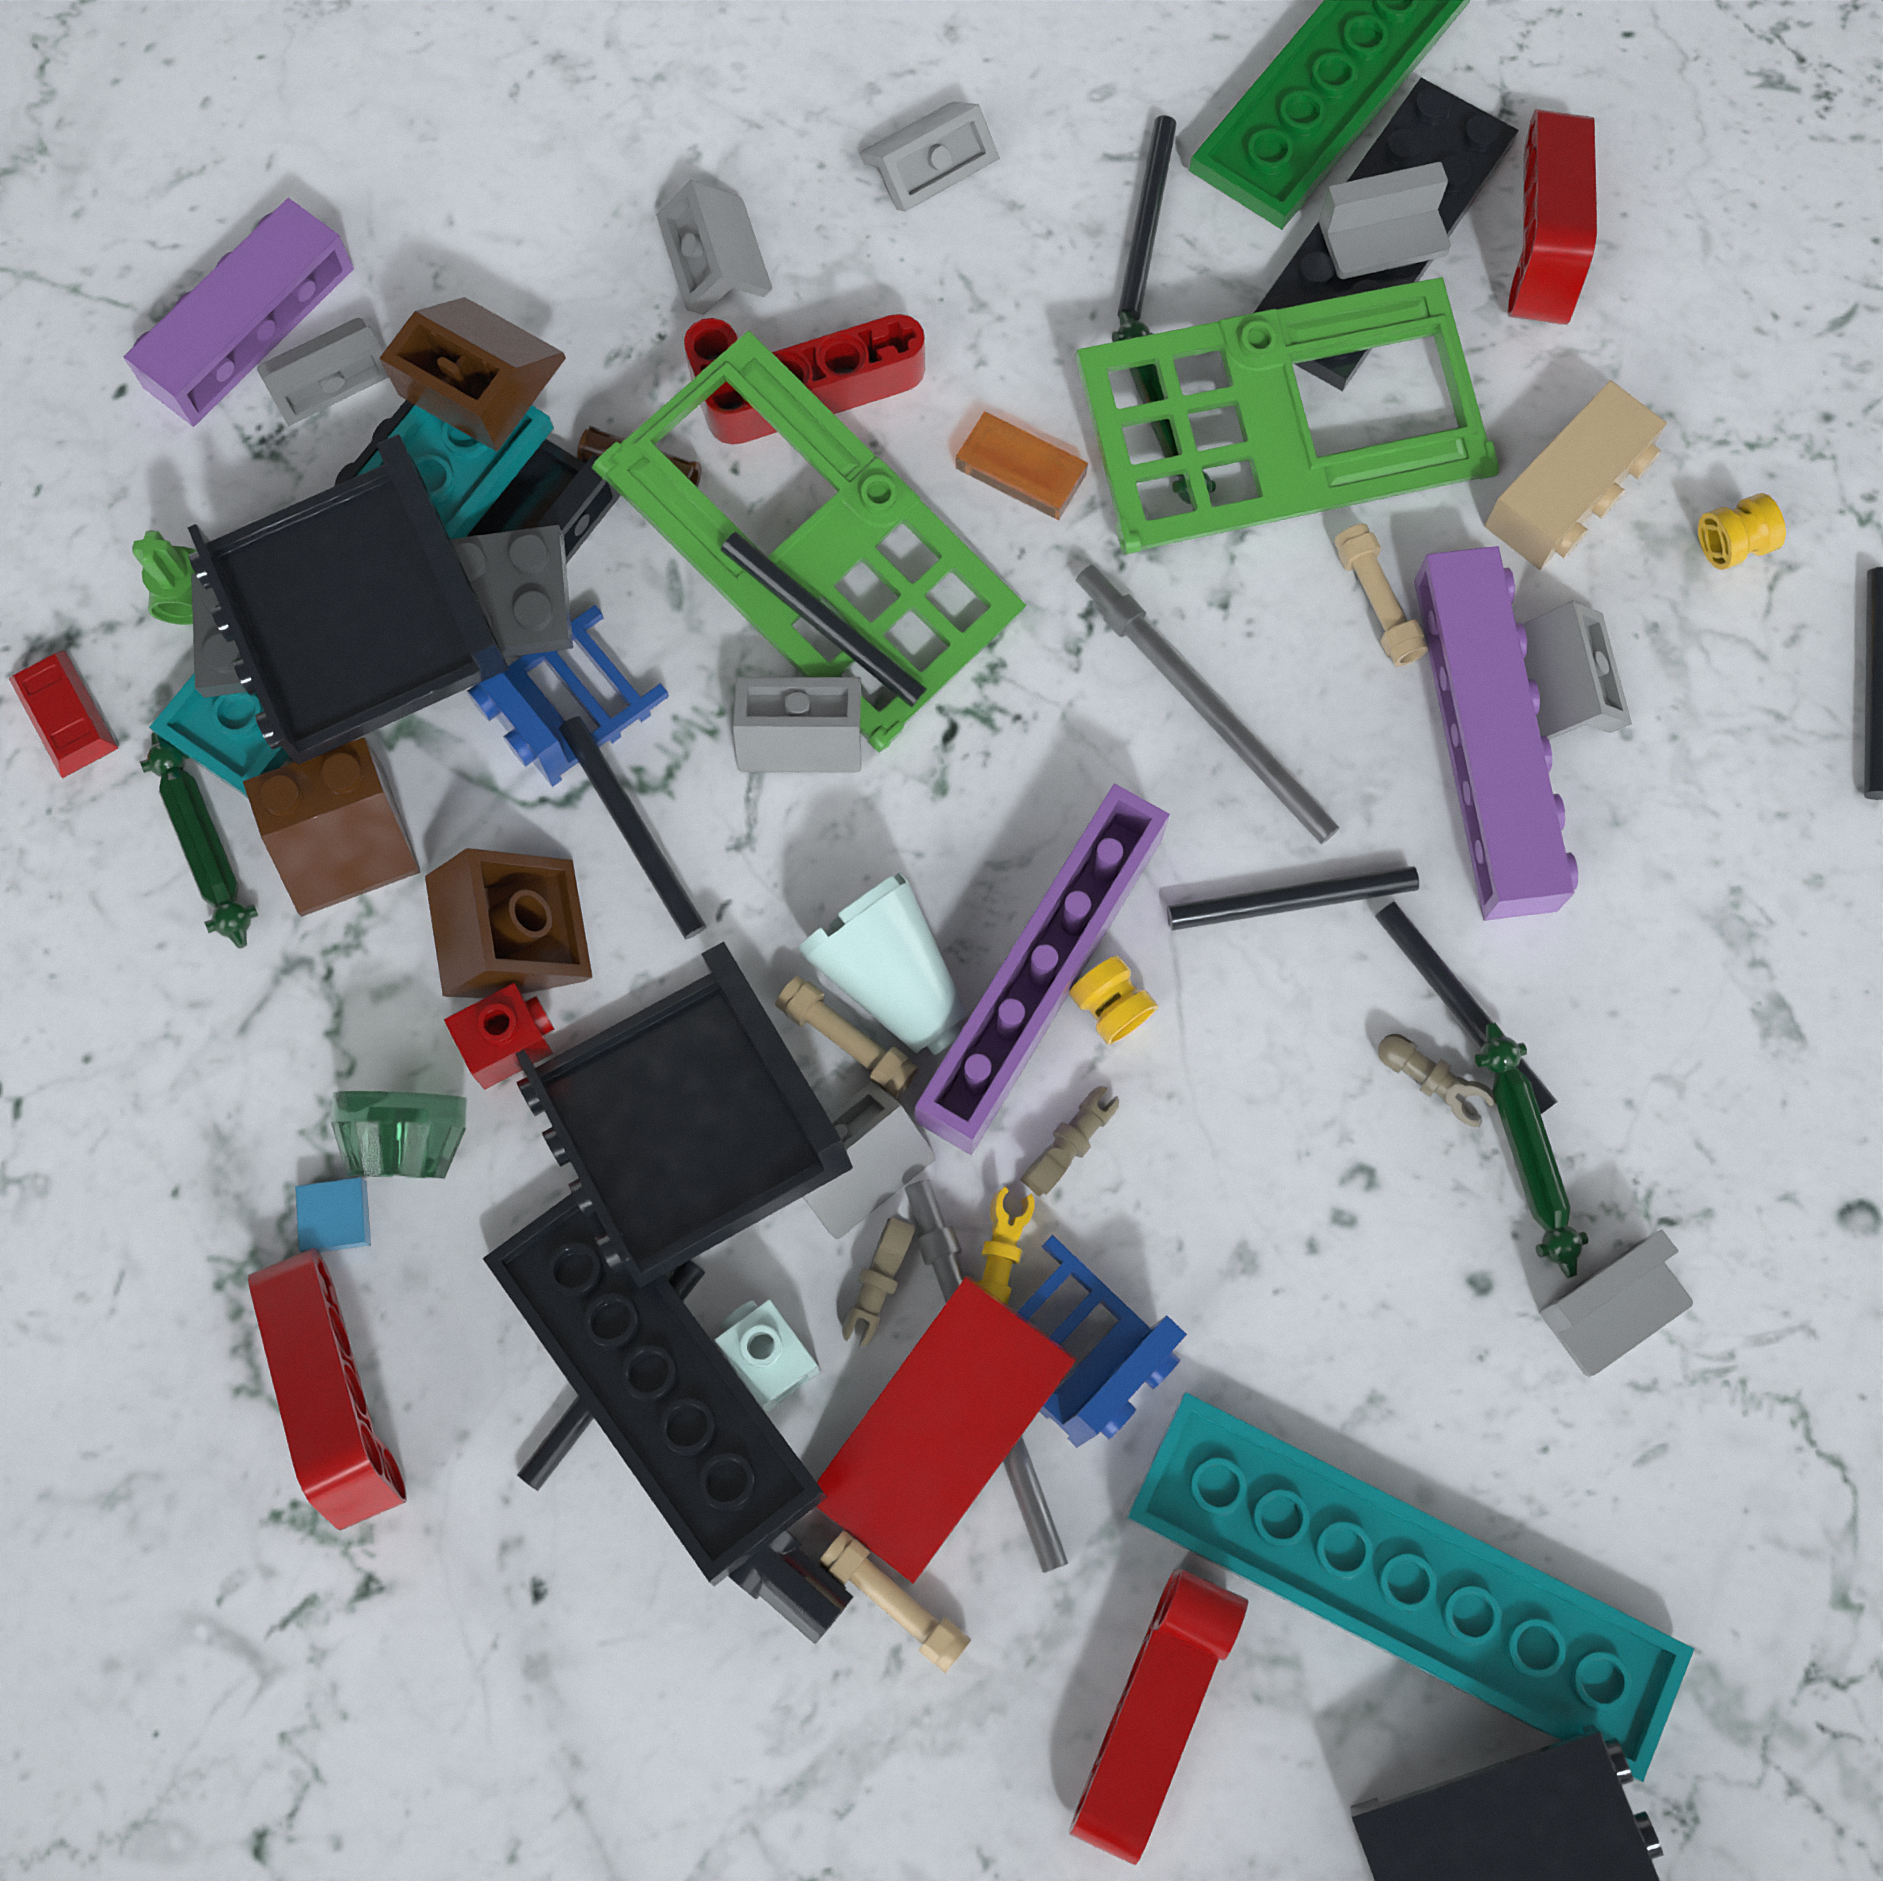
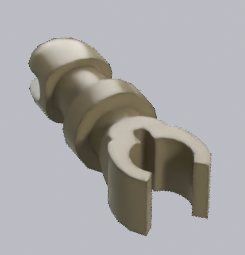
[1378,1034,1496,1127]
[1020,1086,1119,1197]
[842,1217,916,1347]

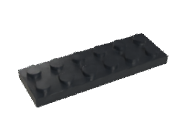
[1253,77,1519,392]
[482,1193,827,1586]

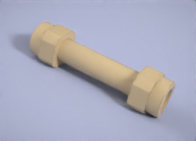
[1334,524,1428,666]
[775,976,919,1099]
[818,1530,971,1673]

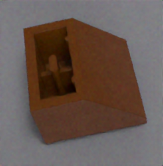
[379,297,566,452]

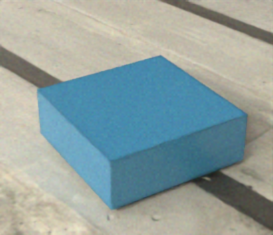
[295,1177,371,1253]

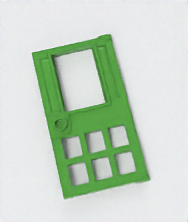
[1075,277,1499,555]
[592,330,1027,753]

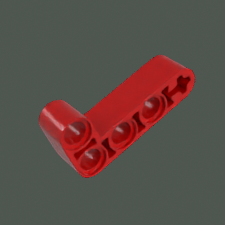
[1508,109,1597,325]
[684,314,925,445]
[248,1247,407,1531]
[1069,1569,1249,1866]

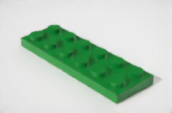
[1189,0,1470,230]

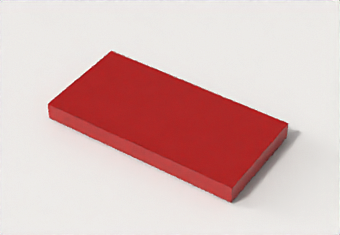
[816,1276,1078,1584]

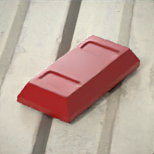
[9,650,119,778]

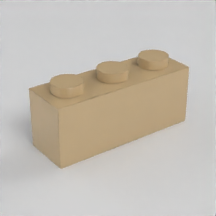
[1484,380,1667,570]

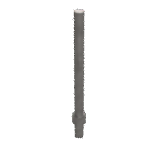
[1076,564,1340,845]
[905,1179,1069,1573]

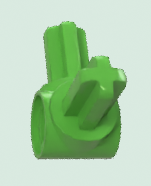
[132,530,197,625]

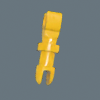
[977,1186,1035,1305]

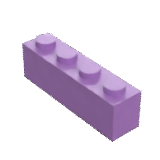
[123,197,354,427]

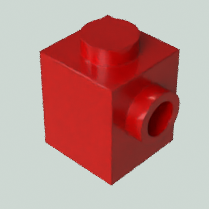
[443,983,555,1090]

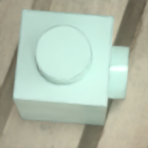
[714,1299,821,1412]

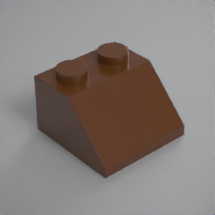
[242,737,421,917]
[425,848,593,999]

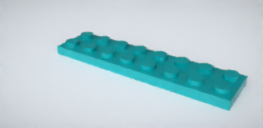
[149,405,554,798]
[1125,1392,1695,1782]

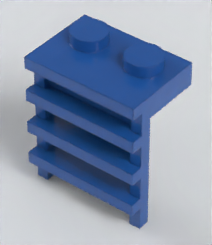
[466,605,669,787]
[1017,1235,1187,1448]

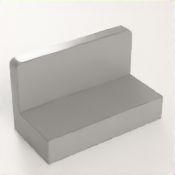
[860,102,1000,212]
[1318,161,1451,279]
[656,180,772,315]
[257,318,389,426]
[1522,600,1632,740]
[733,677,861,772]
[802,1081,935,1239]
[1539,1229,1693,1377]

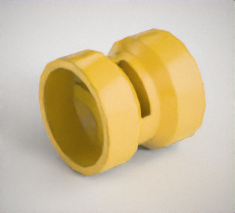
[1698,493,1786,570]
[1069,955,1158,1045]

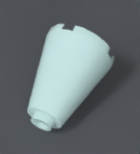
[798,872,968,1056]

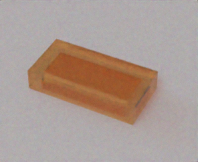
[955,411,1088,521]

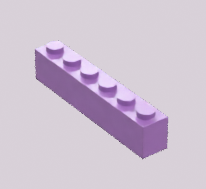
[1414,546,1578,921]
[915,783,1170,1156]

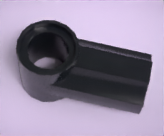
[728,1530,854,1644]

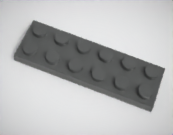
[191,525,573,698]

